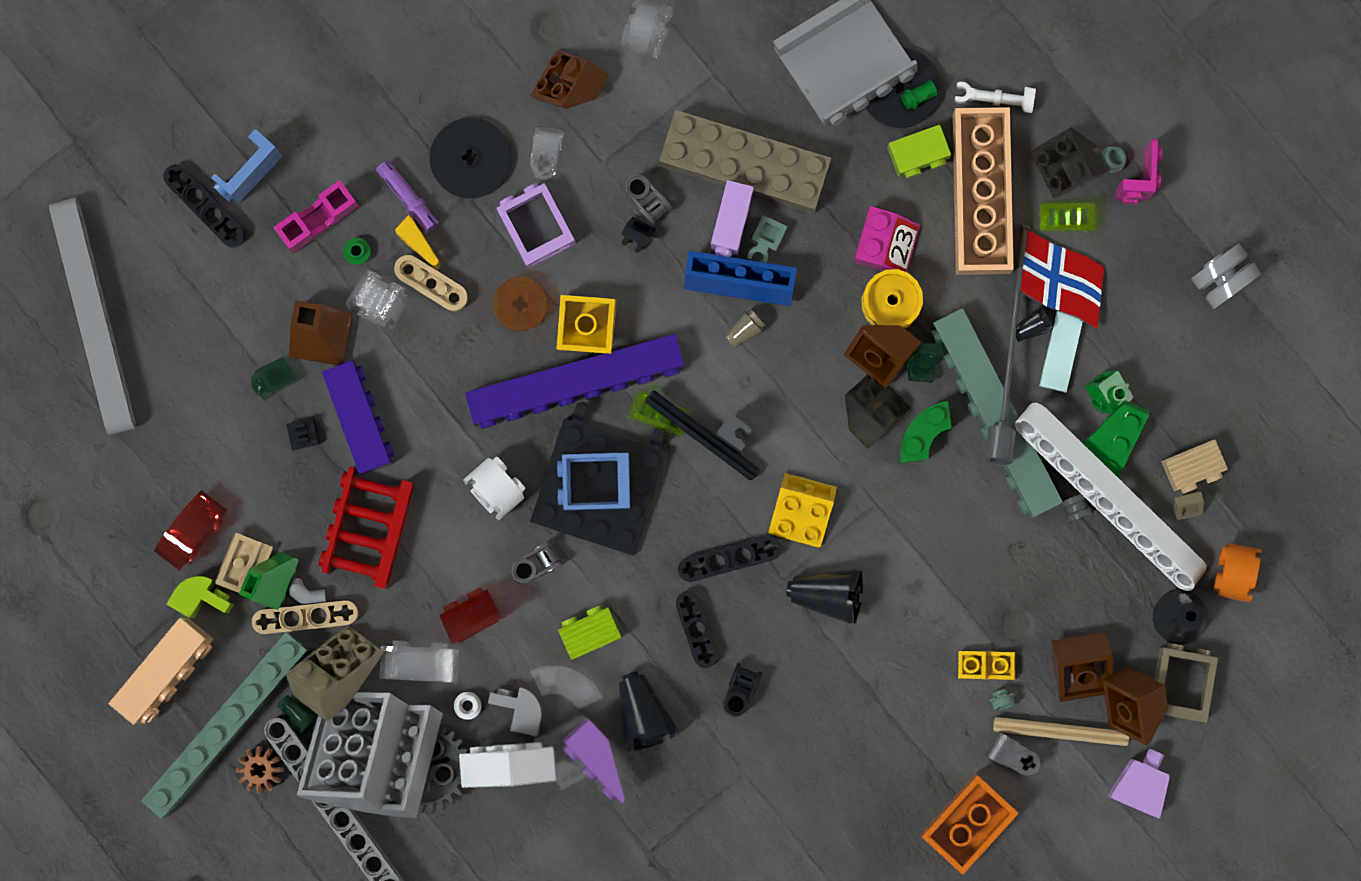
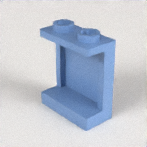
[211,129,283,204]

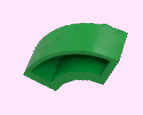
[899,401,952,465]

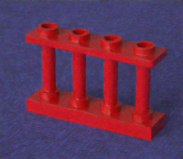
[318,466,415,589]

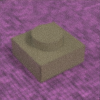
[1173,492,1204,521]

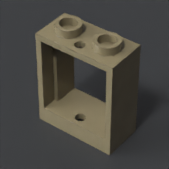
[1154,643,1218,723]

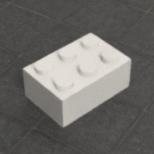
[459,742,556,787]

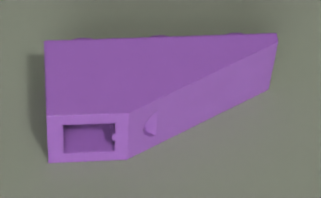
[562,718,625,803]

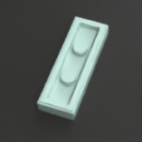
[1039,311,1083,393]

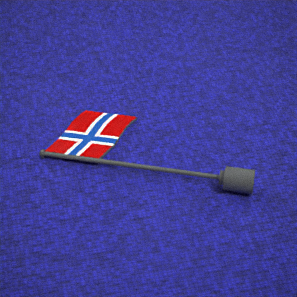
[985,224,1104,465]

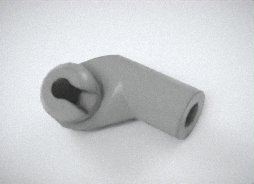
[288,578,327,605]

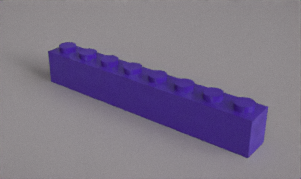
[465,334,684,429]

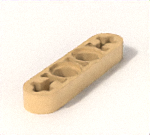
[252,601,359,634]

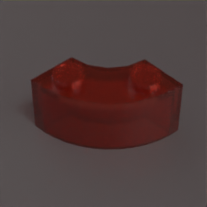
[154,490,227,571]

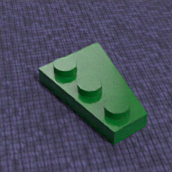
[1083,400,1150,478]

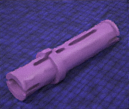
[376,160,439,233]

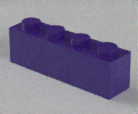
[322,361,395,475]

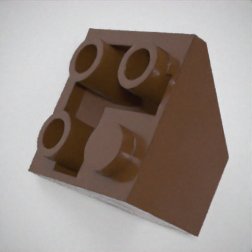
[530,49,609,109]
[289,300,353,366]

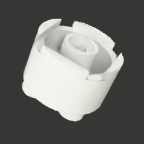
[463,457,525,520]

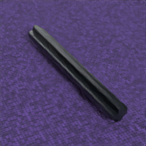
[645,390,760,480]

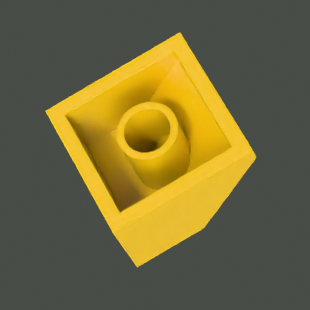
[556,295,617,354]

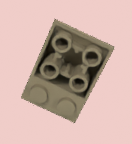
[285,625,383,721]

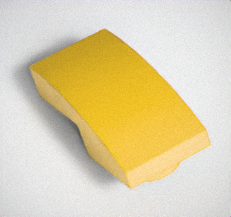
[958,651,1016,680]

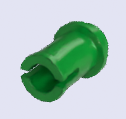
[901,80,938,109]

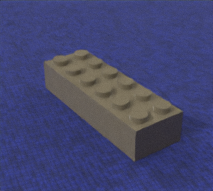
[659,110,831,214]

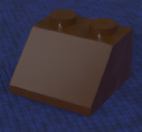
[843,325,921,389]
[1051,632,1113,702]
[1103,666,1168,746]

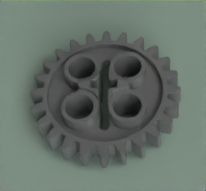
[418,726,470,813]

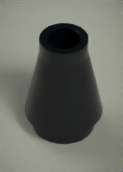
[1016,308,1054,342]

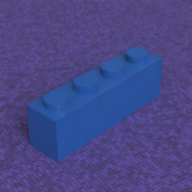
[684,251,797,306]

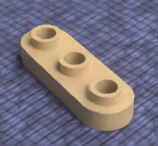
[394,255,468,312]

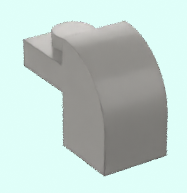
[488,687,543,736]

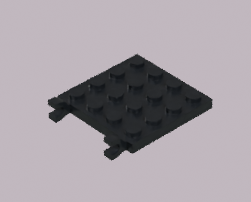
[530,402,667,556]

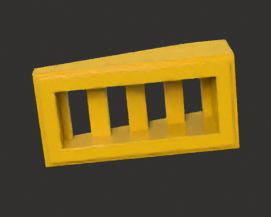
[395,215,441,269]

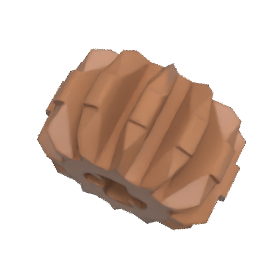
[236,746,284,794]

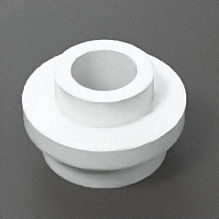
[454,692,481,719]

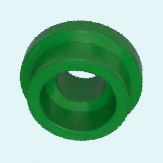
[343,238,371,265]

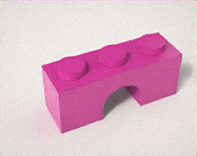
[273,180,359,254]

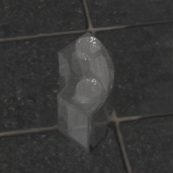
[380,641,459,682]
[530,666,604,709]

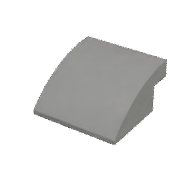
[297,692,443,818]

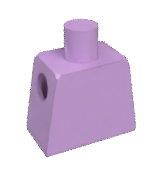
[1107,749,1170,819]

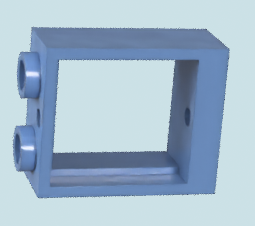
[557,453,630,510]

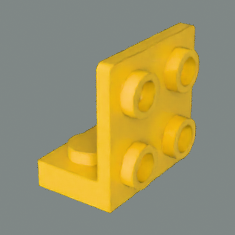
[768,473,837,547]

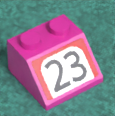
[854,206,920,272]

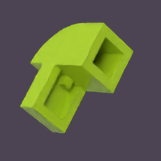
[166,576,234,619]

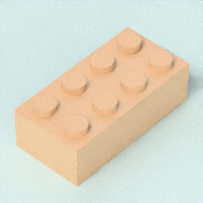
[109,618,214,725]

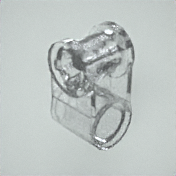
[530,125,564,180]

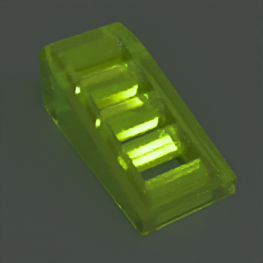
[1040,203,1097,232]
[627,392,690,436]

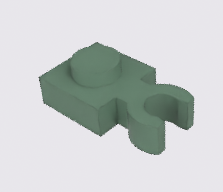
[748,215,788,263]

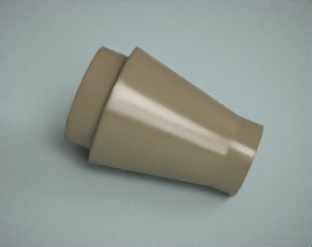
[725,309,766,348]

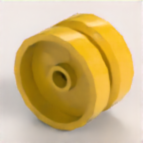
[861,269,923,329]

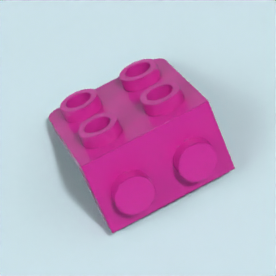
[1115,138,1162,205]

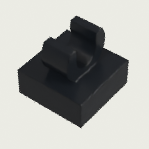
[621,216,656,253]
[286,418,320,451]

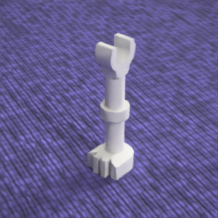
[955,82,1036,113]

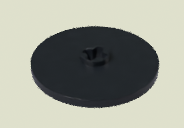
[865,48,941,128]
[430,118,511,199]

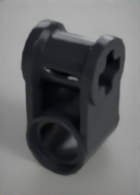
[723,662,763,717]

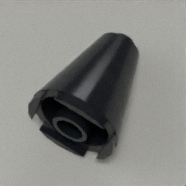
[786,569,863,624]
[1152,590,1208,645]
[619,672,678,751]

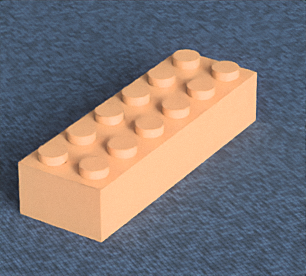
[952,107,1014,275]

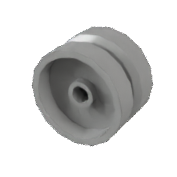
[1191,243,1262,309]

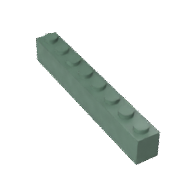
[930,308,1063,519]
[141,632,311,819]

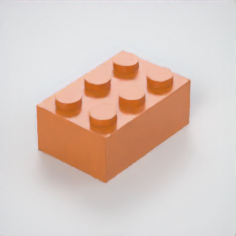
[920,774,1019,875]

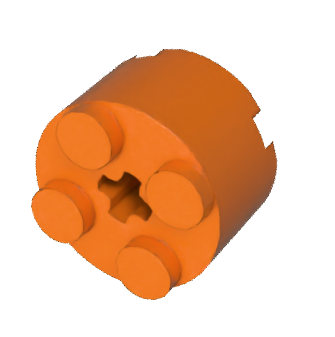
[1213,543,1262,603]

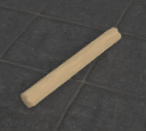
[993,717,1129,746]

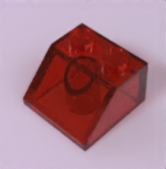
[439,587,505,645]

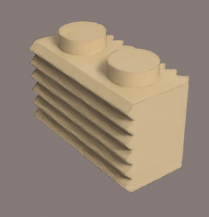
[1161,439,1228,494]

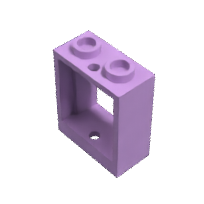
[710,180,754,258]
[496,183,576,269]

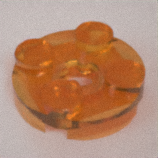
[493,277,547,332]

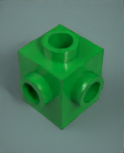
[1085,370,1134,413]

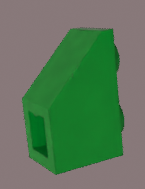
[239,552,299,610]

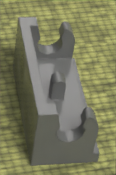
[716,411,751,454]

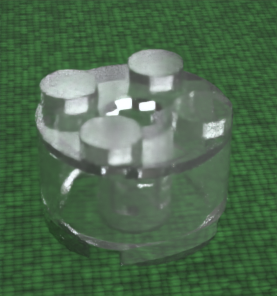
[621,0,674,59]
[345,270,409,330]

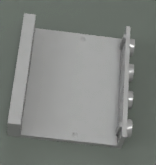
[773,0,917,128]

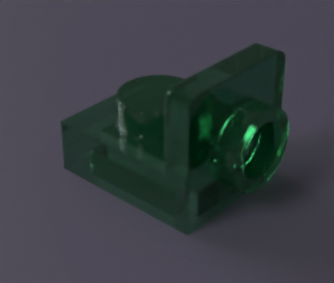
[907,343,944,383]
[250,356,298,401]

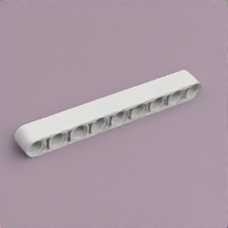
[1015,403,1207,591]

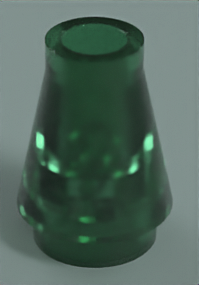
[277,695,317,735]

